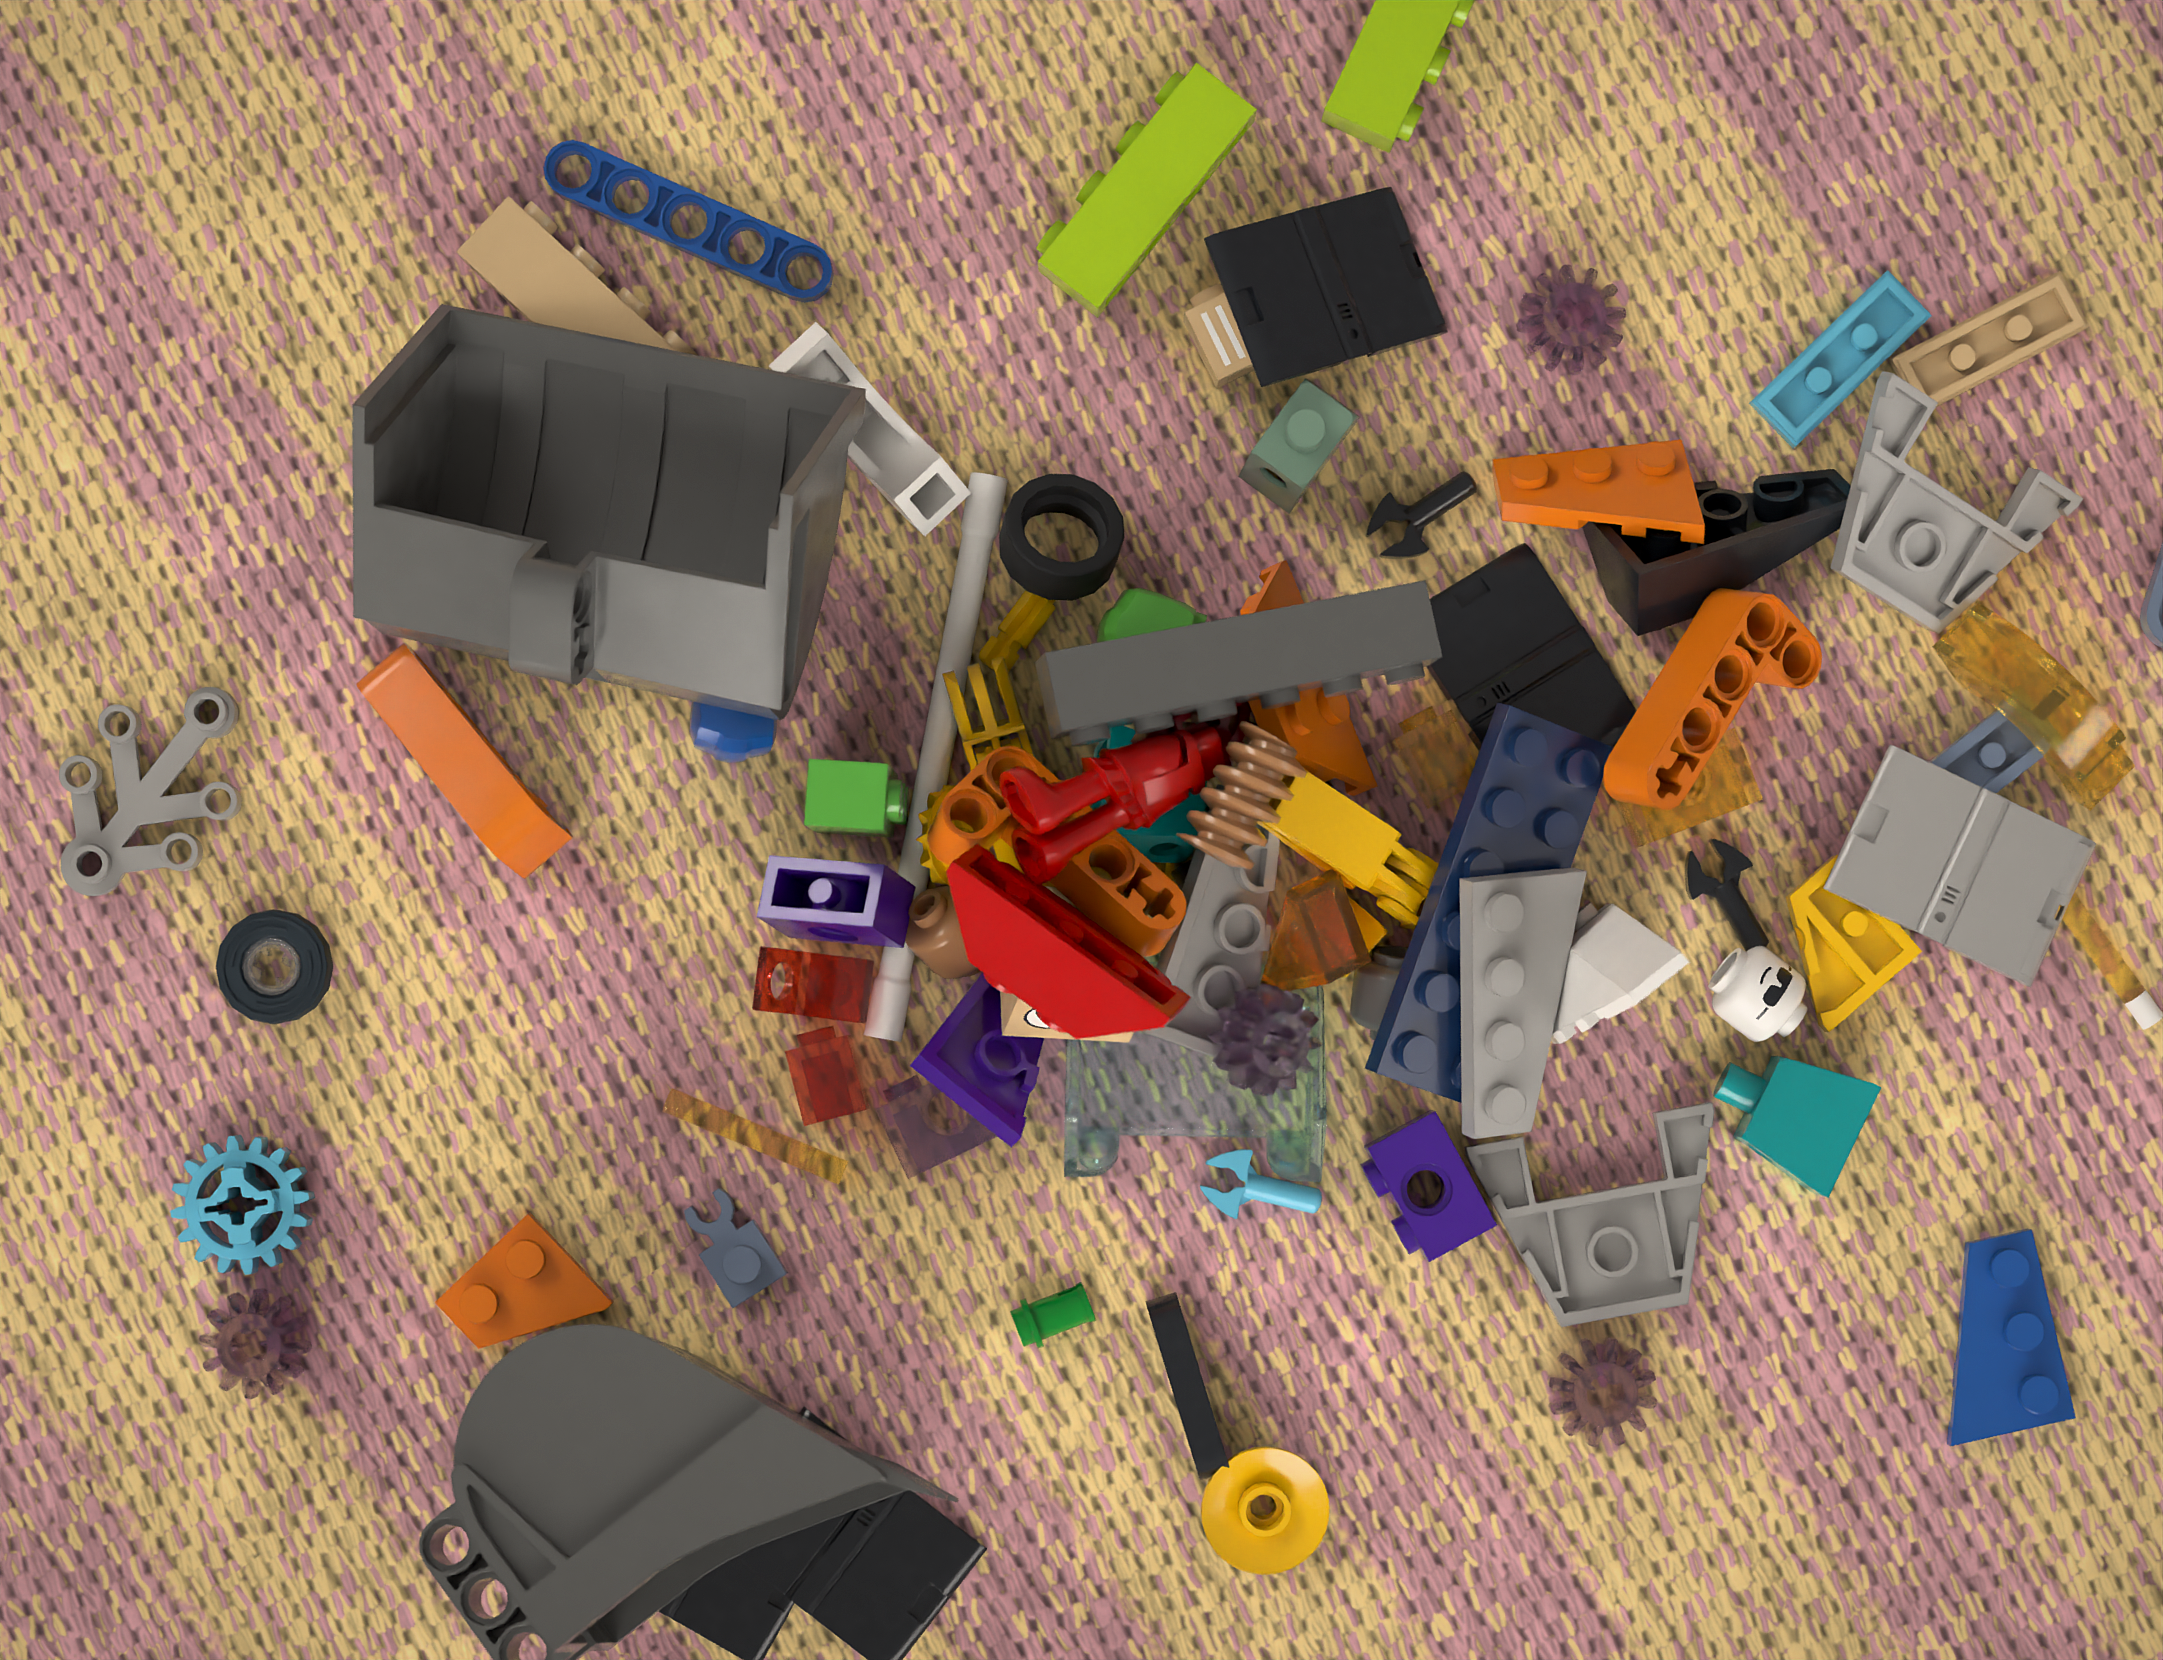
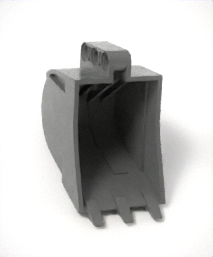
[419,1324,959,1660]

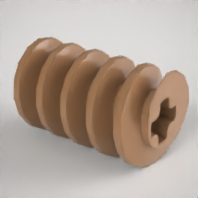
[1176,721,1307,869]

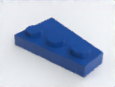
[1947,1228,2076,1446]

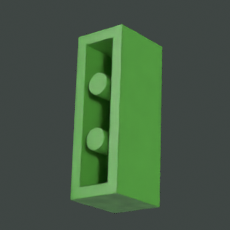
[804,759,909,838]

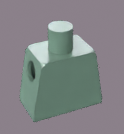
[1238,379,1360,514]

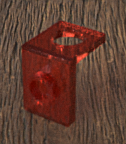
[752,946,874,1023]

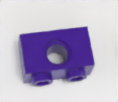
[757,855,916,948]
[1360,1110,1497,1262]

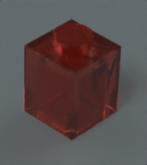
[785,1026,870,1126]

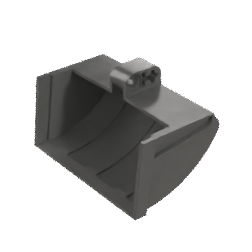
[352,304,866,720]

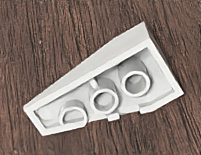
[1551,902,1689,1044]

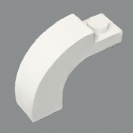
[769,322,971,536]

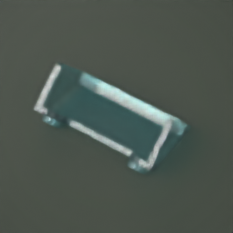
[1064,962,1327,1182]

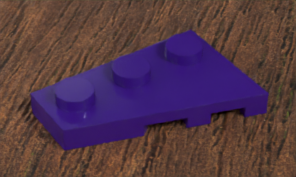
[910,972,1044,1148]

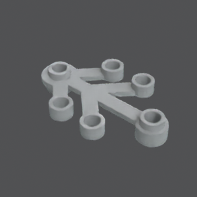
[59,687,242,896]

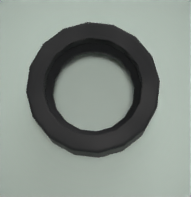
[999,474,1125,601]

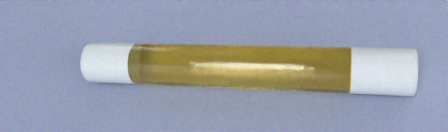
[2057,892,2163,1030]

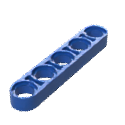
[543,140,834,303]

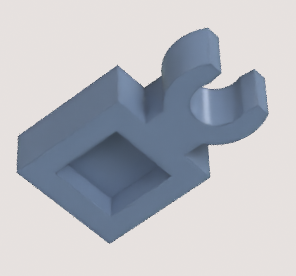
[684,1188,788,1308]

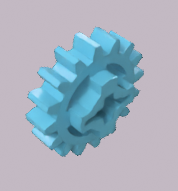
[170,1135,315,1275]

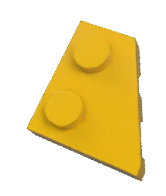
[1785,855,1922,1032]

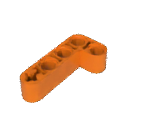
[1603,588,1822,810]
[356,642,573,879]
[927,746,1187,957]

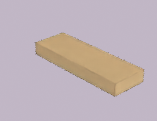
[1889,271,2090,408]

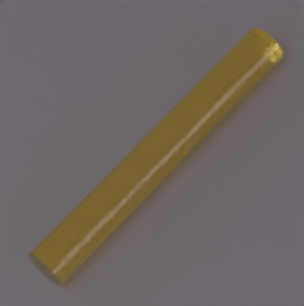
[662,1088,849,1185]

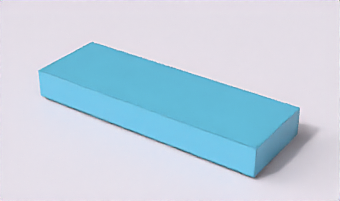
[1749,270,1932,448]

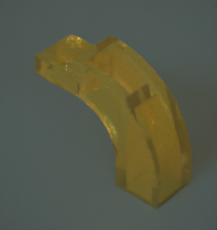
[1932,602,2135,811]

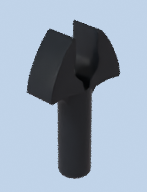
[1366,471,1477,559]
[1685,839,1769,951]

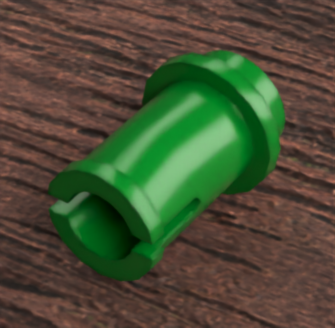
[1010,1282,1096,1348]

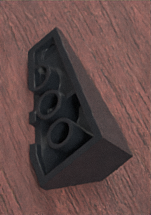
[1582,469,1851,636]

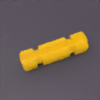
[979,590,1061,672]

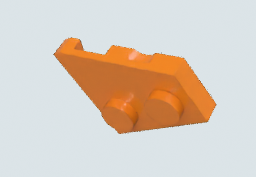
[435,1213,614,1349]

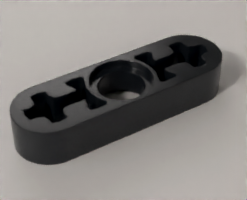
[1145,1292,1230,1480]

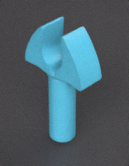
[1200,1149,1322,1219]

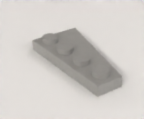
[1140,784,1280,1071]
[1460,867,1587,1139]

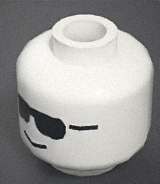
[1708,946,1807,1042]

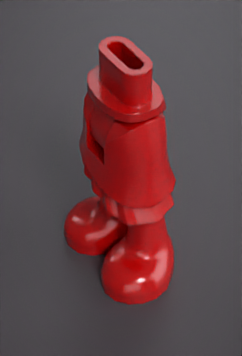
[999,726,1225,885]

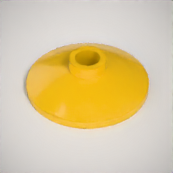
[1201,1447,1330,1575]

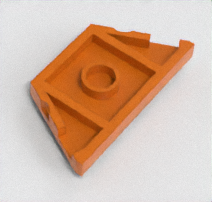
[1240,560,1378,796]

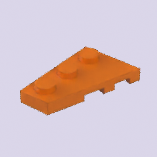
[1492,439,1705,544]

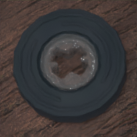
[216,909,333,1024]

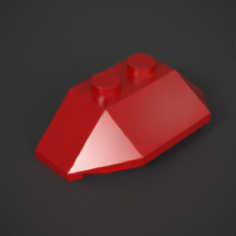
[946,844,1191,1039]

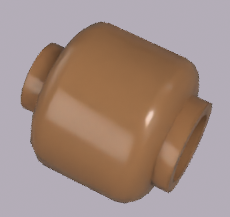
[905,885,981,979]

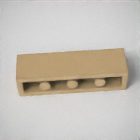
[456,196,697,355]

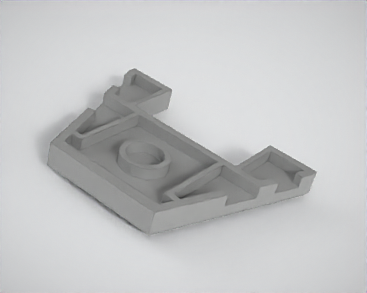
[1830,371,2083,634]
[1464,1102,1714,1327]

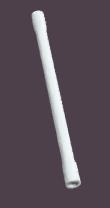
[864,472,1008,1042]

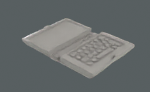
[1823,745,2096,987]

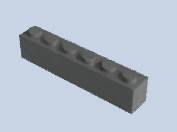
[1035,580,1442,746]

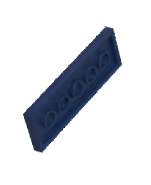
[1365,703,1614,1103]

